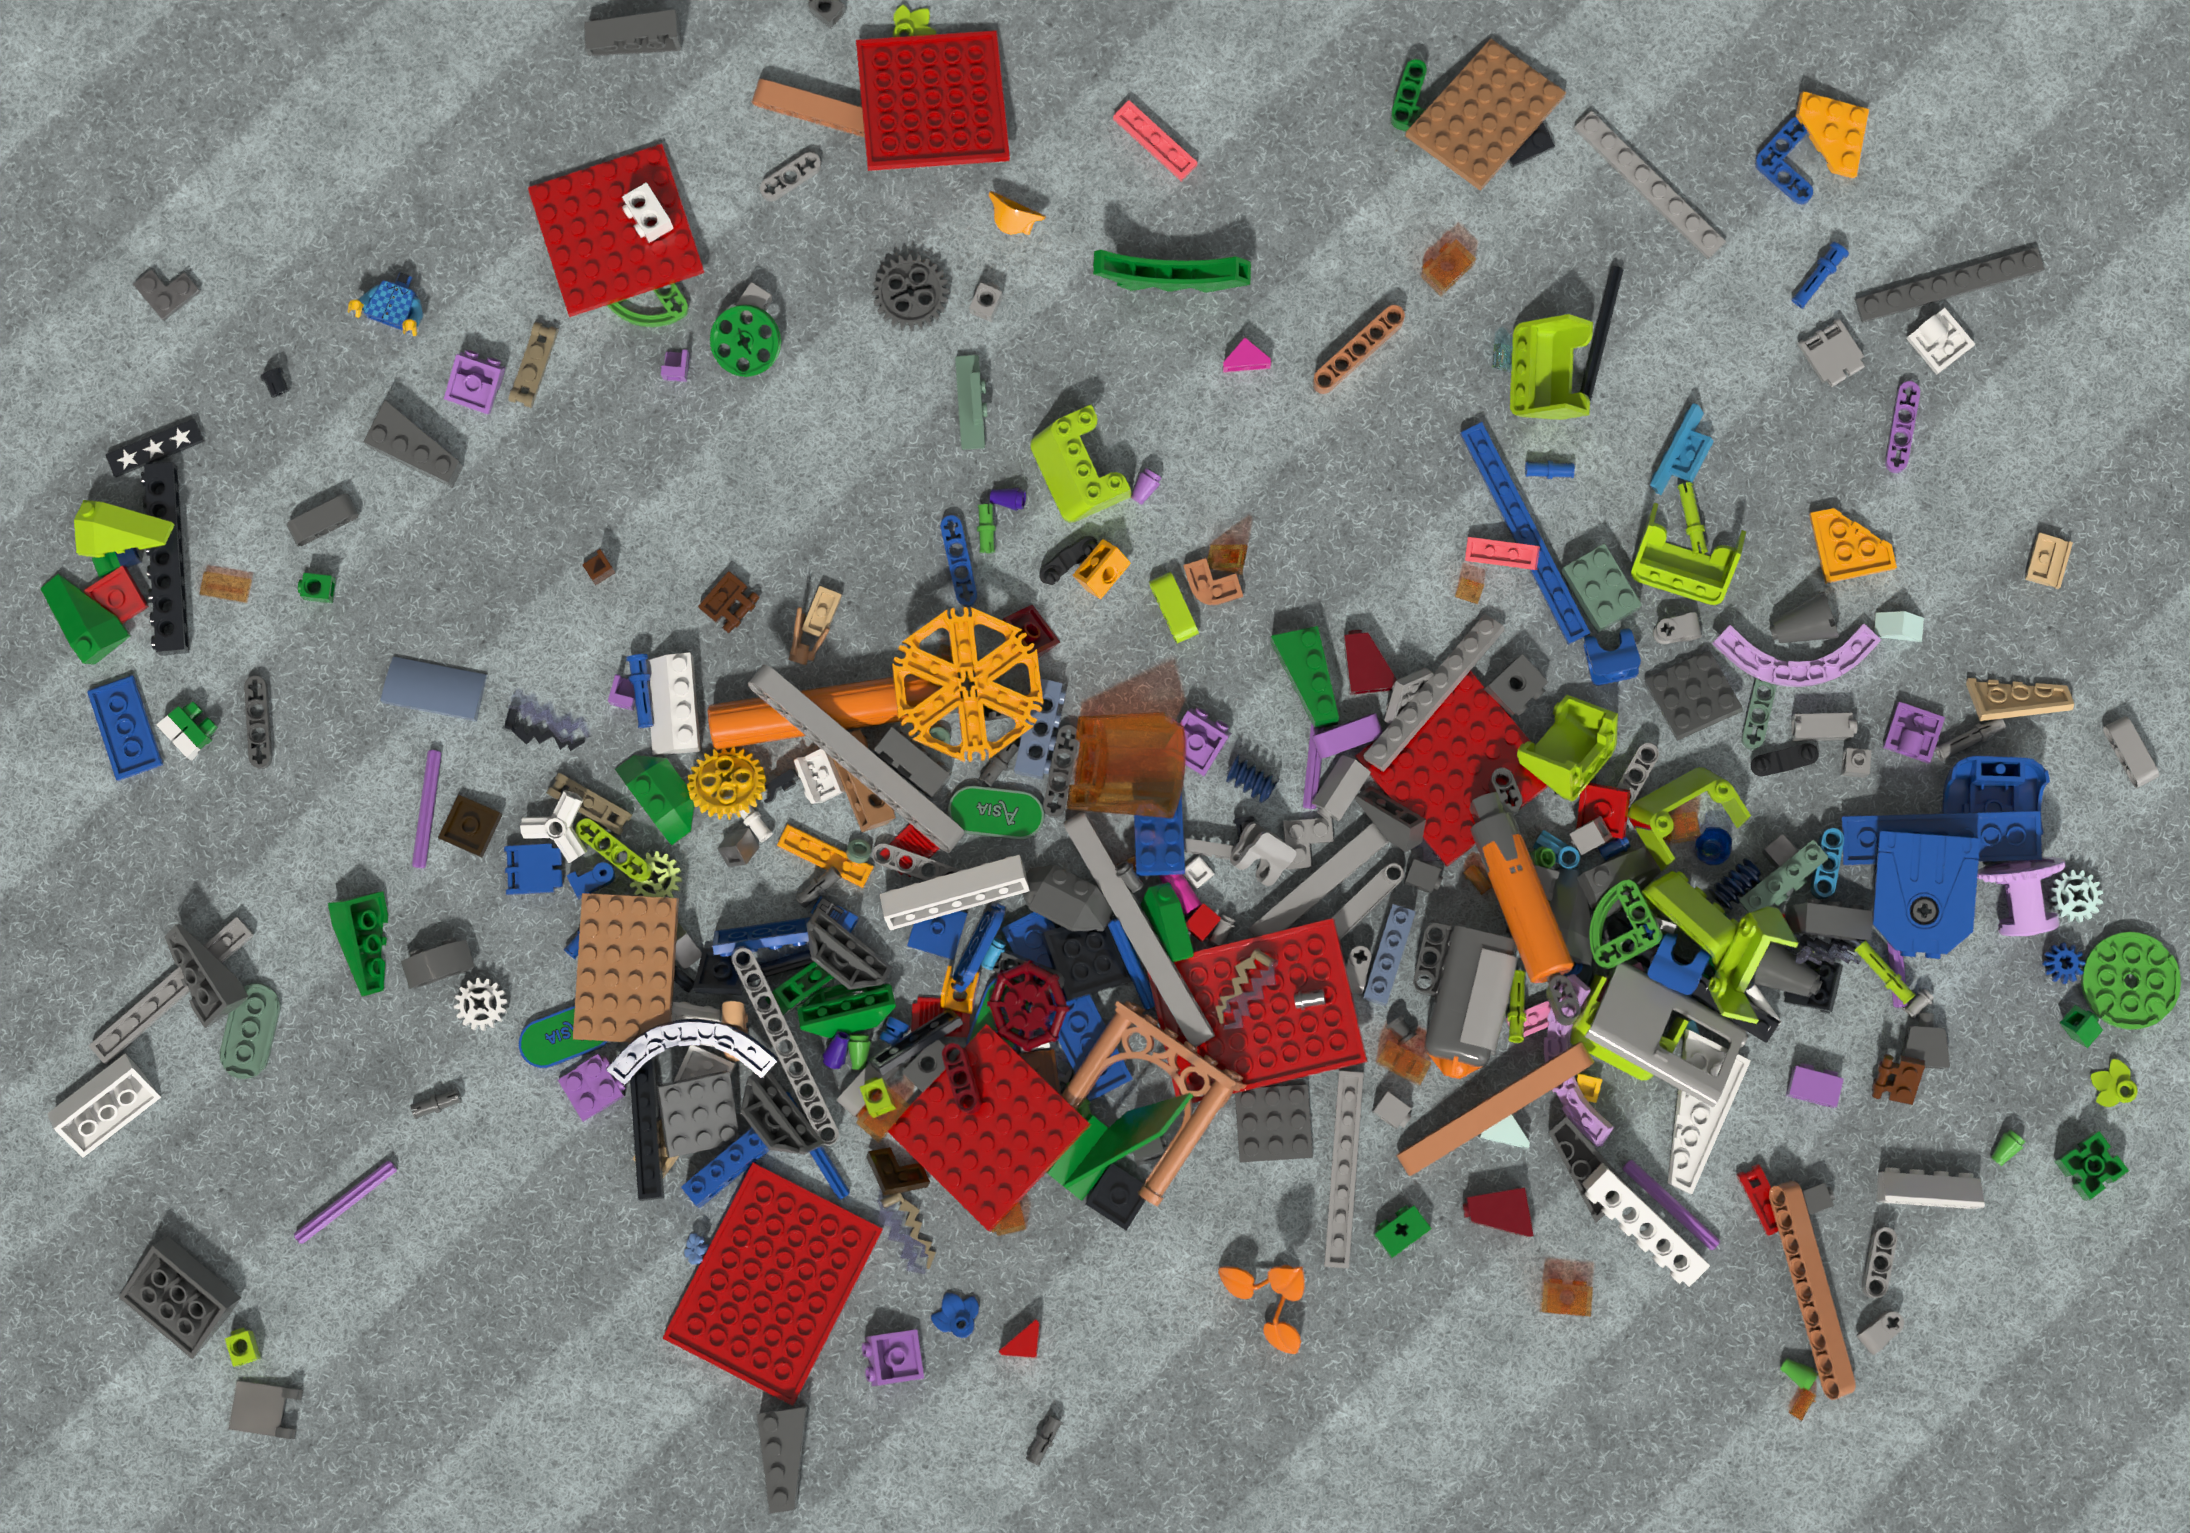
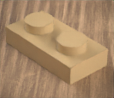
[802,586,842,638]

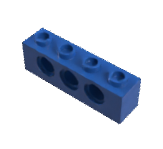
[681,1128,770,1208]

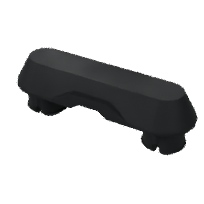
[1039,536,1098,585]
[1750,743,1819,777]

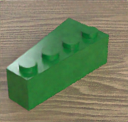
[1271,626,1339,729]

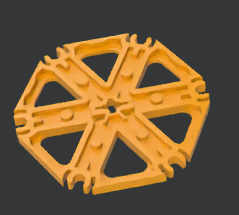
[892,607,1043,762]

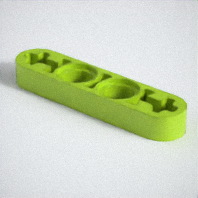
[576,819,652,882]

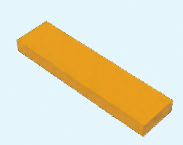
[777,824,874,888]

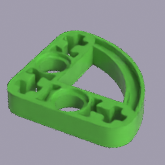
[606,283,689,327]
[1590,880,1662,969]

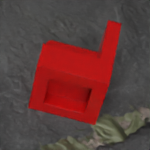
[1186,903,1221,943]

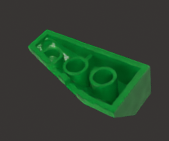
[40,574,131,665]
[328,891,388,997]

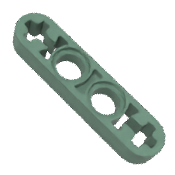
[1741,677,1777,750]

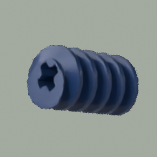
[1226,754,1280,803]
[1708,858,1761,910]

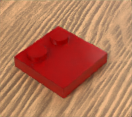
[83,565,149,623]
[1576,783,1631,839]

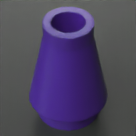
[990,487,1026,511]
[822,1031,850,1069]

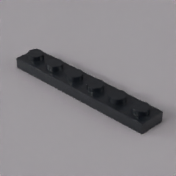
[630,1056,664,1201]

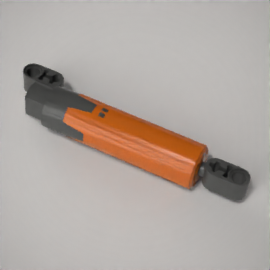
[1469,768,1581,1026]

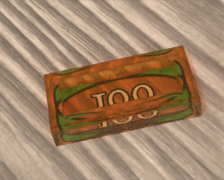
[199,571,252,603]

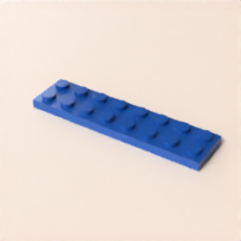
[1842,811,2042,865]
[1001,912,1133,1102]

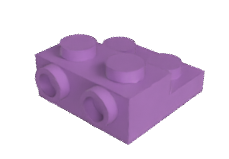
[444,350,506,414]
[1164,707,1232,776]
[558,1054,626,1122]
[862,1329,924,1386]

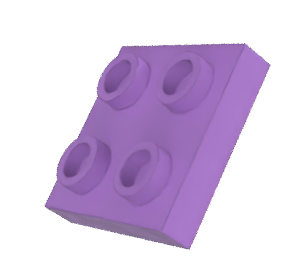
[1883,702,1945,764]

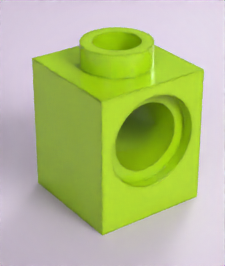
[859,1077,896,1118]
[224,1328,261,1367]

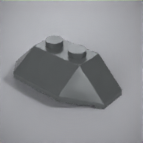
[1022,865,1114,931]
[807,908,893,990]
[740,1071,824,1155]

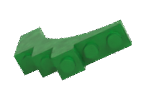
[1093,250,1251,293]

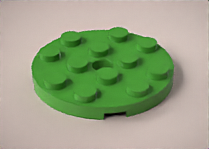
[2081,932,2181,1030]

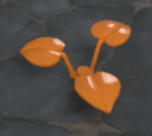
[1218,1265,1305,1354]

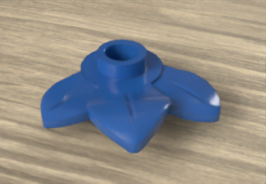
[931,1293,979,1338]

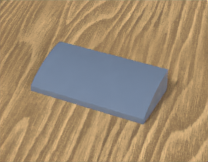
[380,657,487,722]

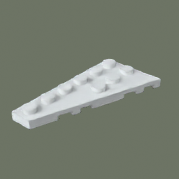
[1668,1029,1750,1194]

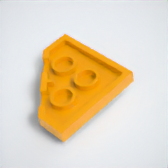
[1796,91,1869,178]
[1809,508,1897,584]

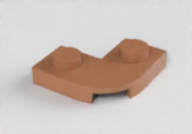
[1183,558,1243,605]

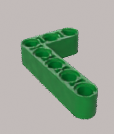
[1390,59,1427,132]

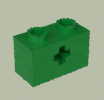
[1374,1205,1431,1259]

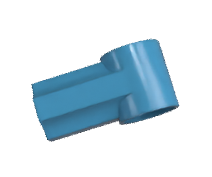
[1532,830,1580,869]

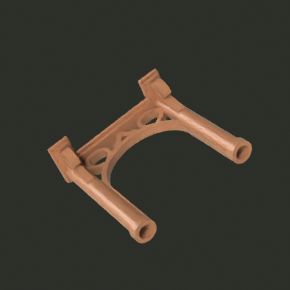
[1061,1001,1247,1207]

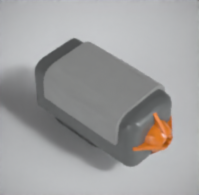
[1413,923,1517,1079]

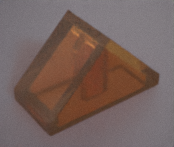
[1207,544,1248,575]

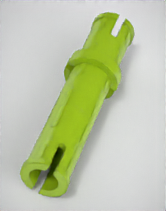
[1677,482,1708,555]
[1854,940,1916,1005]
[1507,970,1527,1043]

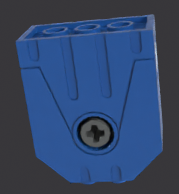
[1872,831,1980,959]

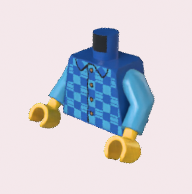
[347,272,423,336]

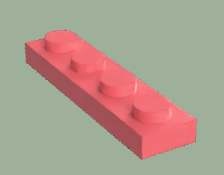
[1113,100,1198,182]

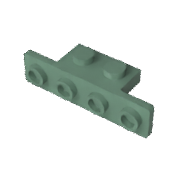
[955,355,988,450]
[1739,840,1828,913]

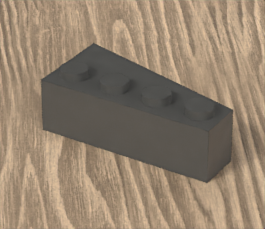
[584,9,682,56]
[363,400,463,488]
[757,1407,808,1514]

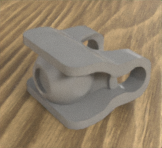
[1230,822,1296,886]

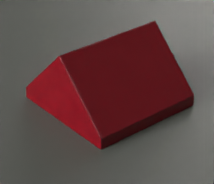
[1002,604,1060,658]

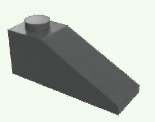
[1355,786,1426,852]

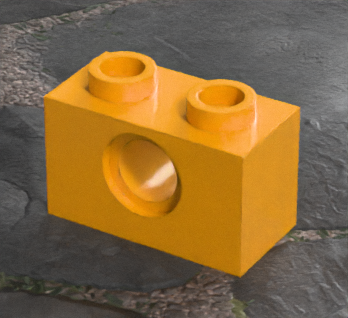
[1072,539,1131,599]

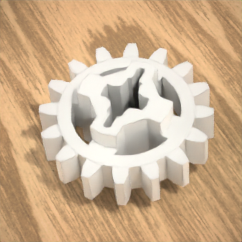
[454,978,508,1031]

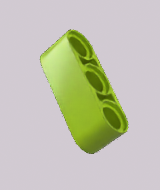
[1149,572,1199,644]

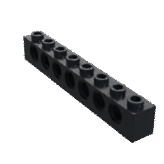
[141,462,189,656]

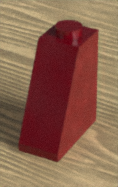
[1343,630,1397,695]
[1462,1187,1534,1238]

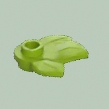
[893,5,937,37]
[2090,1059,2138,1107]

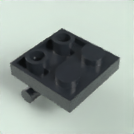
[1784,955,1843,1014]

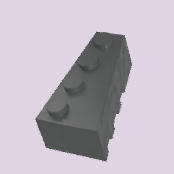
[1548,1116,1633,1223]

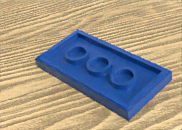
[87,675,163,781]

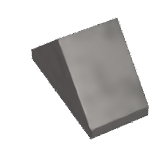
[675,922,702,970]

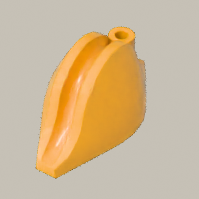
[989,191,1046,235]

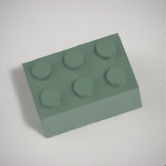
[1561,544,1642,633]

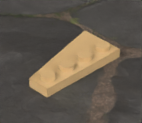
[1966,678,2075,721]

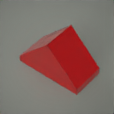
[998,1319,1040,1358]

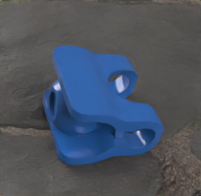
[1584,628,1641,686]
[1648,933,1710,995]

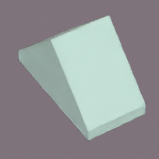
[1874,611,1924,642]
[1479,1114,1530,1149]

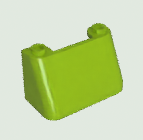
[1517,695,1618,802]

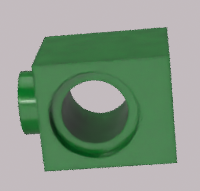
[298,573,336,603]

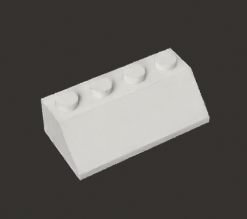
[646,652,701,756]
[47,1054,161,1157]
[1877,1168,1985,1209]

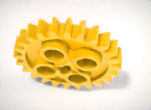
[687,747,766,820]

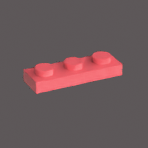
[1465,537,1540,570]

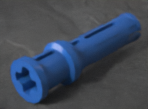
[1792,242,1849,309]
[626,654,654,728]

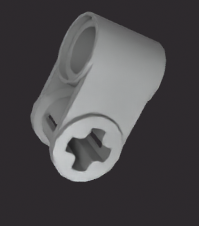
[1653,612,1702,644]
[1346,946,1371,994]
[1856,1311,1904,1355]

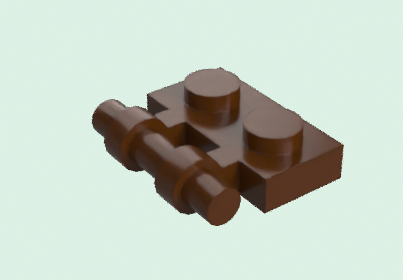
[698,571,760,634]
[1872,1054,1925,1105]

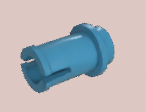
[981,937,1006,970]

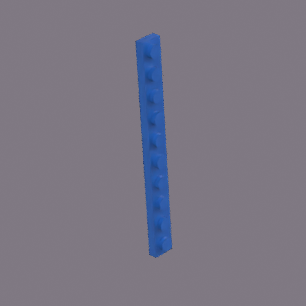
[1460,422,1590,645]

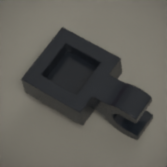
[761,769,800,804]

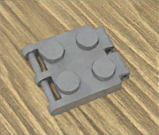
[1798,318,1865,387]

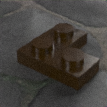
[866,1147,930,1196]

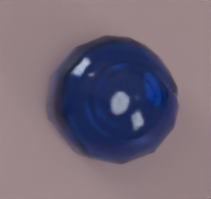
[1694,827,1732,866]

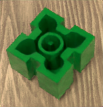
[2054,1131,2129,1201]

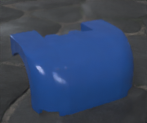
[1943,756,2050,836]

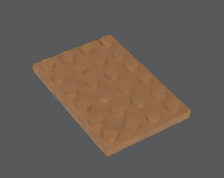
[1405,39,1566,191]
[573,893,679,1042]

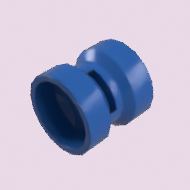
[879,1016,911,1045]

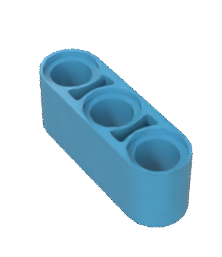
[1811,828,1844,899]

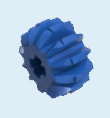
[2042,942,2085,984]

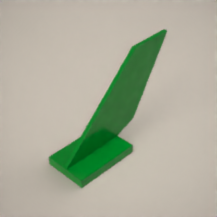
[1046,1093,1194,1201]

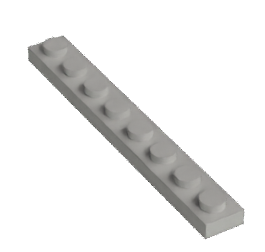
[1574,111,1726,260]
[1363,614,1505,772]
[89,917,254,1064]
[1324,1071,1364,1269]

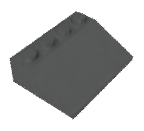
[119,1236,241,1359]

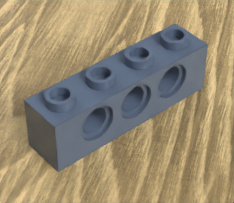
[1014,678,1066,780]
[1362,904,1416,1006]

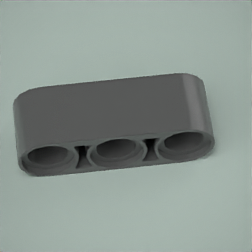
[286,494,359,547]

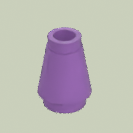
[1130,468,1161,505]

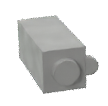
[1791,713,1857,741]
[1311,755,1371,822]

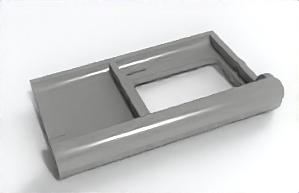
[1585,961,1748,1107]

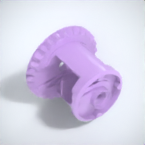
[1977,857,2065,936]

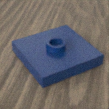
[907,911,968,960]

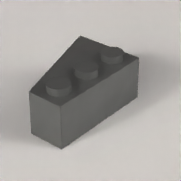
[874,727,951,800]

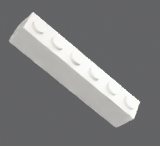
[880,855,1030,930]

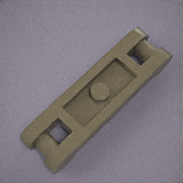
[508,322,558,408]
[546,772,632,836]

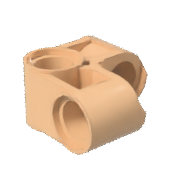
[721,1001,748,1062]

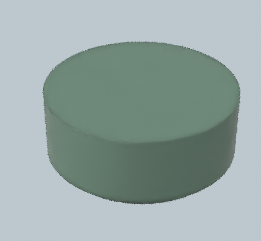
[929,726,951,751]
[846,839,871,863]

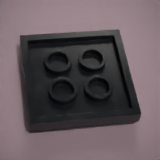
[1041,919,1132,1002]

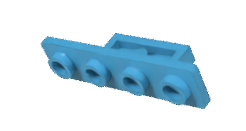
[1650,403,1714,495]

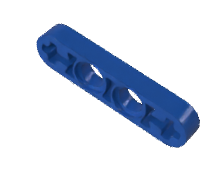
[940,515,977,607]

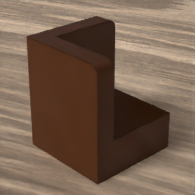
[582,549,616,585]

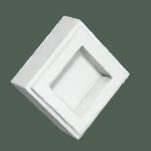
[1183,856,1215,890]

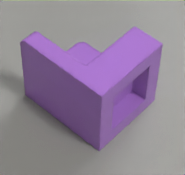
[661,349,690,382]
[608,674,635,711]

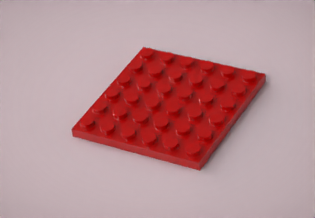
[856,30,1010,171]
[528,144,705,317]
[1355,671,1548,867]
[887,1024,1091,1232]

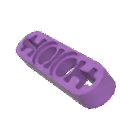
[1885,381,1920,473]

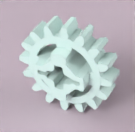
[2048,870,2103,923]

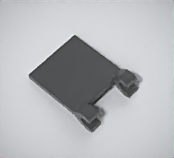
[229,1380,303,1439]

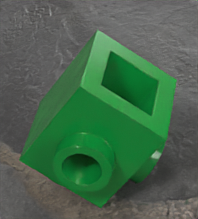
[2059,1005,2103,1048]

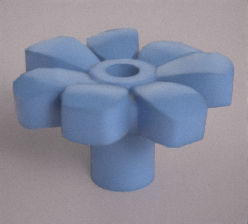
[684,1233,710,1265]

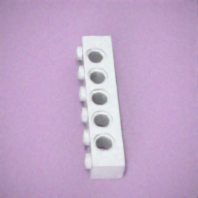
[1582,1163,1710,1287]

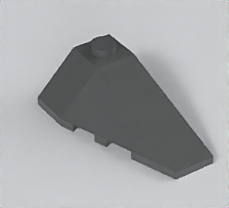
[1577,846,1662,918]
[1550,867,1593,965]
[165,924,249,1028]

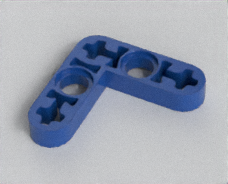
[1755,117,1813,205]

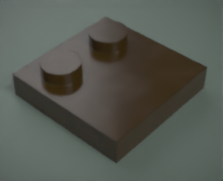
[438,794,503,858]

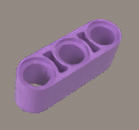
[1312,713,1383,759]

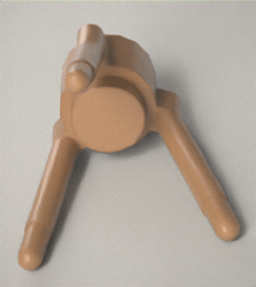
[788,607,830,665]

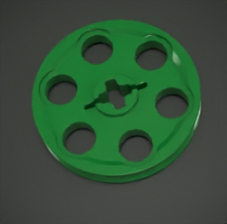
[710,305,781,377]

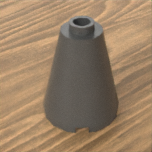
[1770,591,1839,643]
[1751,941,1822,997]

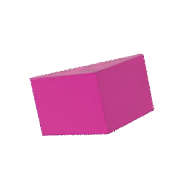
[1223,338,1271,372]

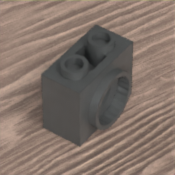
[1484,654,1548,717]

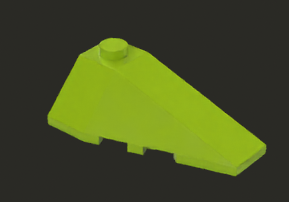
[74,500,174,558]

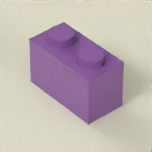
[1786,1063,1844,1108]

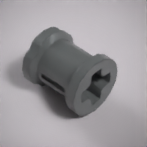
[1385,1015,1417,1047]

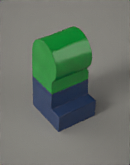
[91,547,142,577]

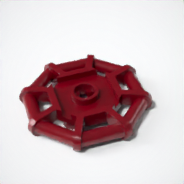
[987,960,1070,1052]

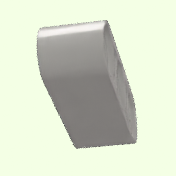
[2103,716,2159,788]
[1616,743,1659,806]
[837,1048,902,1117]
[1862,1227,1897,1298]

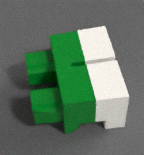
[156,701,218,761]

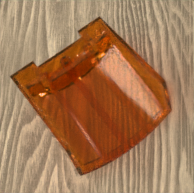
[1066,712,1186,818]

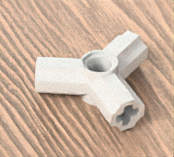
[520,790,587,863]

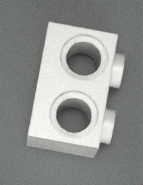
[622,182,674,243]

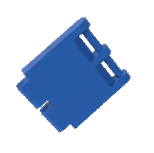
[504,844,563,895]

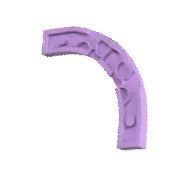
[1712,624,1881,687]
[1544,974,1614,1147]

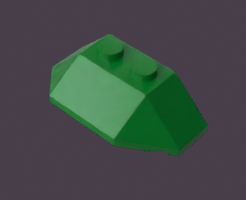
[615,755,694,846]
[797,984,896,1038]

